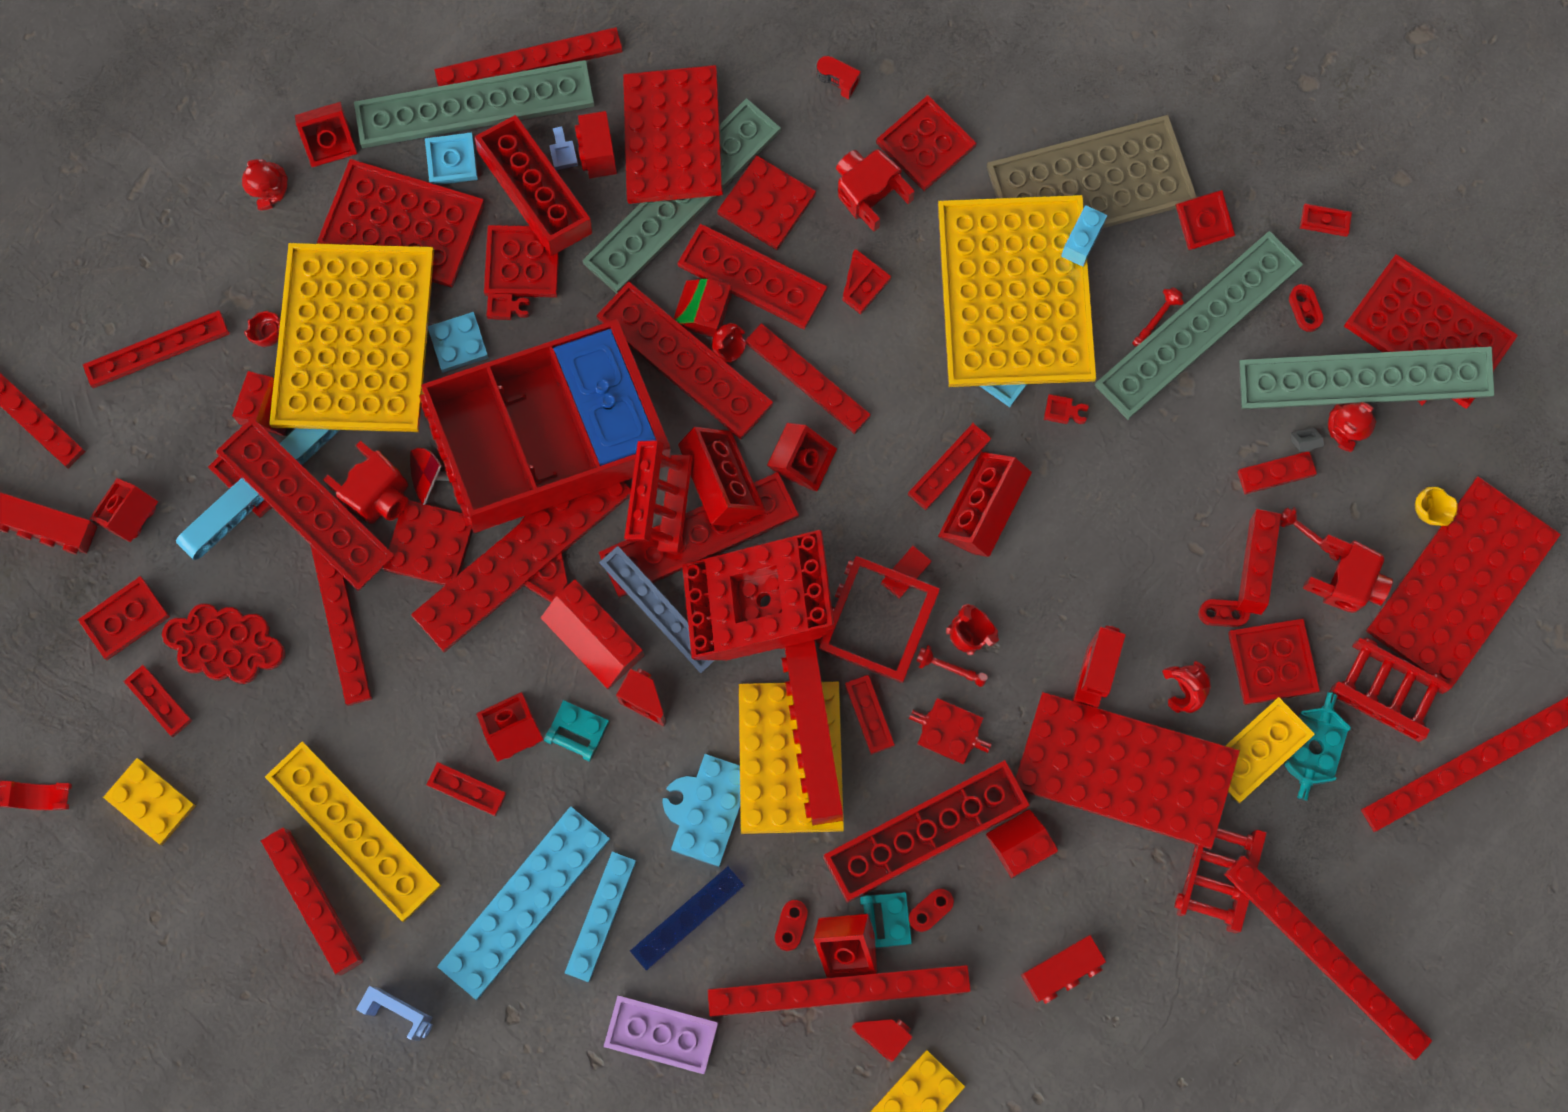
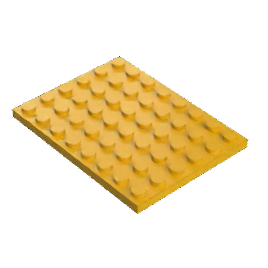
[938,195,1096,387]
[270,243,434,432]

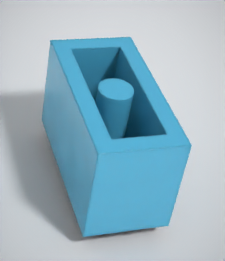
[1061,205,1107,267]

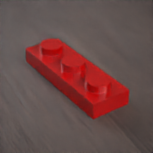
[1237,452,1317,495]
[123,665,193,737]
[845,675,895,755]
[426,762,507,817]

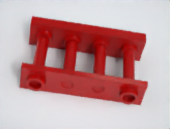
[624,440,693,552]
[1329,638,1452,742]
[1174,828,1267,934]

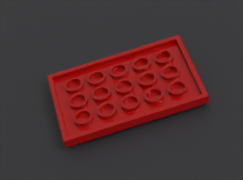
[623,65,723,204]
[316,159,485,288]
[1344,254,1518,409]

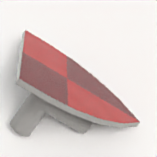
[410,448,449,505]

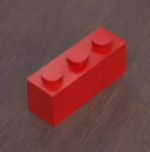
[1021,935,1106,1004]

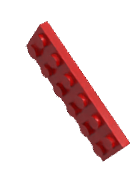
[677,224,827,330]

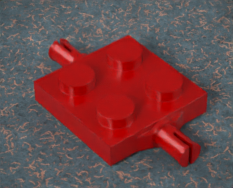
[909,698,992,765]

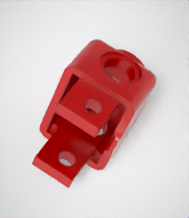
[836,149,915,232]
[323,440,408,524]
[1303,534,1393,613]

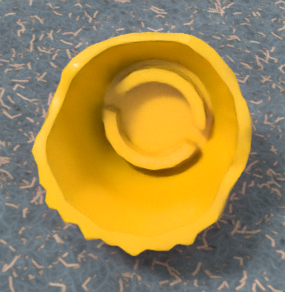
[1415,487,1458,526]

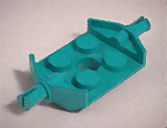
[1284,692,1351,801]

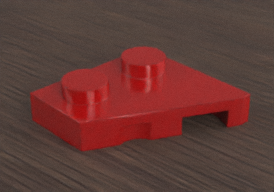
[842,249,891,314]

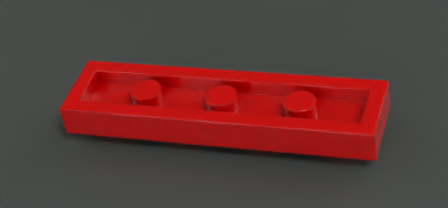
[908,423,991,511]

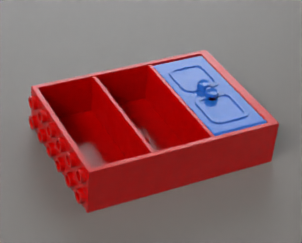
[419,319,670,533]

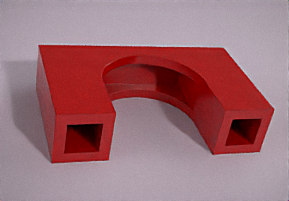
[1072,625,1126,708]

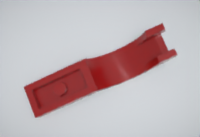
[0,781,72,811]

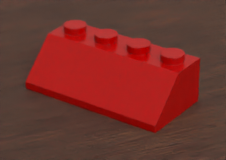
[678,427,765,526]
[938,452,1032,557]
[541,579,644,689]

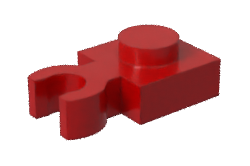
[486,293,530,320]
[1043,394,1089,424]

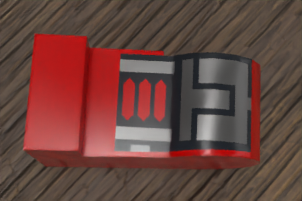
[817,56,861,99]

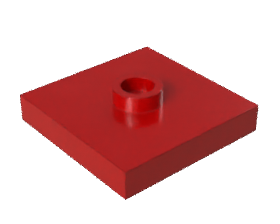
[1175,190,1235,250]

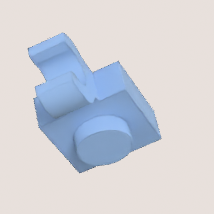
[549,126,578,170]

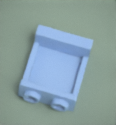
[356,986,433,1041]

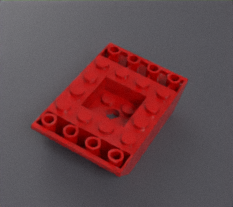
[682,530,834,661]

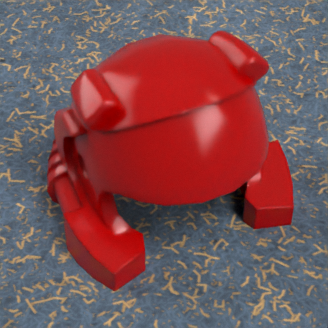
[242,159,288,210]
[1328,402,1376,452]
[946,604,999,655]
[1162,661,1211,713]

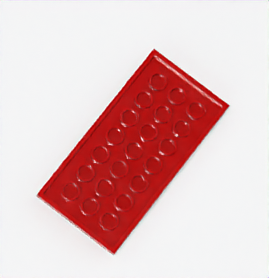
[1365,477,1561,689]
[1015,692,1240,849]

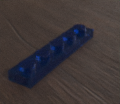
[630,866,745,971]

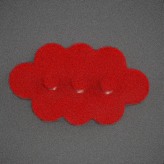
[162,604,285,684]

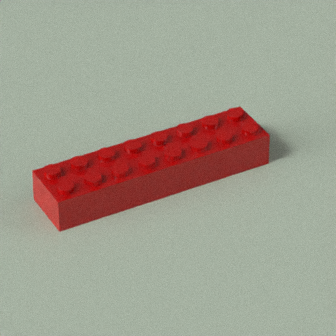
[823,760,1030,903]

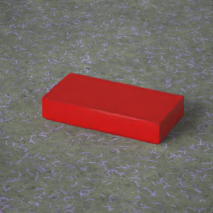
[881,546,932,599]

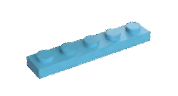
[565,852,637,982]

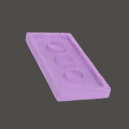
[604,996,718,1074]

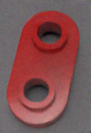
[1289,284,1323,332]
[1198,599,1250,627]
[909,889,954,932]
[775,900,808,952]

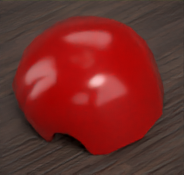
[244,311,280,347]
[712,323,747,363]

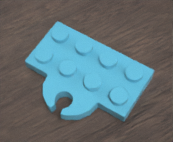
[662,754,740,867]

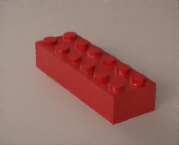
[475,115,592,256]

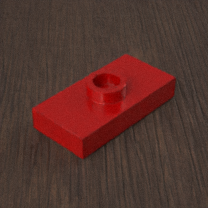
[1300,203,1352,237]

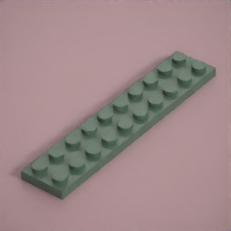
[354,60,594,149]
[582,98,781,294]
[1094,231,1303,420]
[1239,347,1494,409]

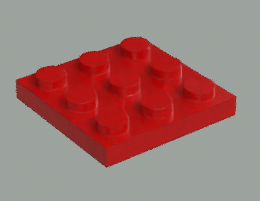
[876,95,977,191]
[717,155,816,250]
[484,225,559,298]
[383,500,473,586]
[1228,619,1320,705]

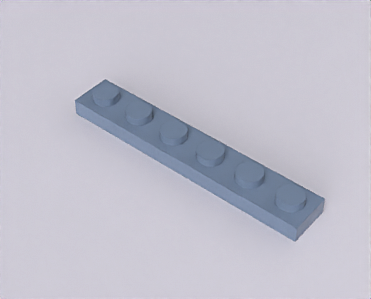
[599,546,715,674]

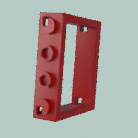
[816,556,940,684]

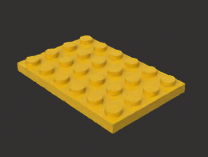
[739,682,844,834]

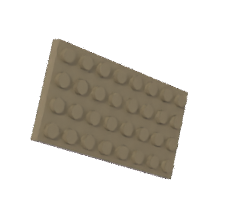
[986,115,1197,228]

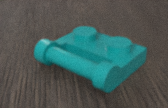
[544,700,609,762]
[860,892,912,948]

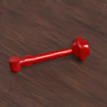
[1132,287,1184,347]
[1280,507,1341,561]
[916,645,988,687]

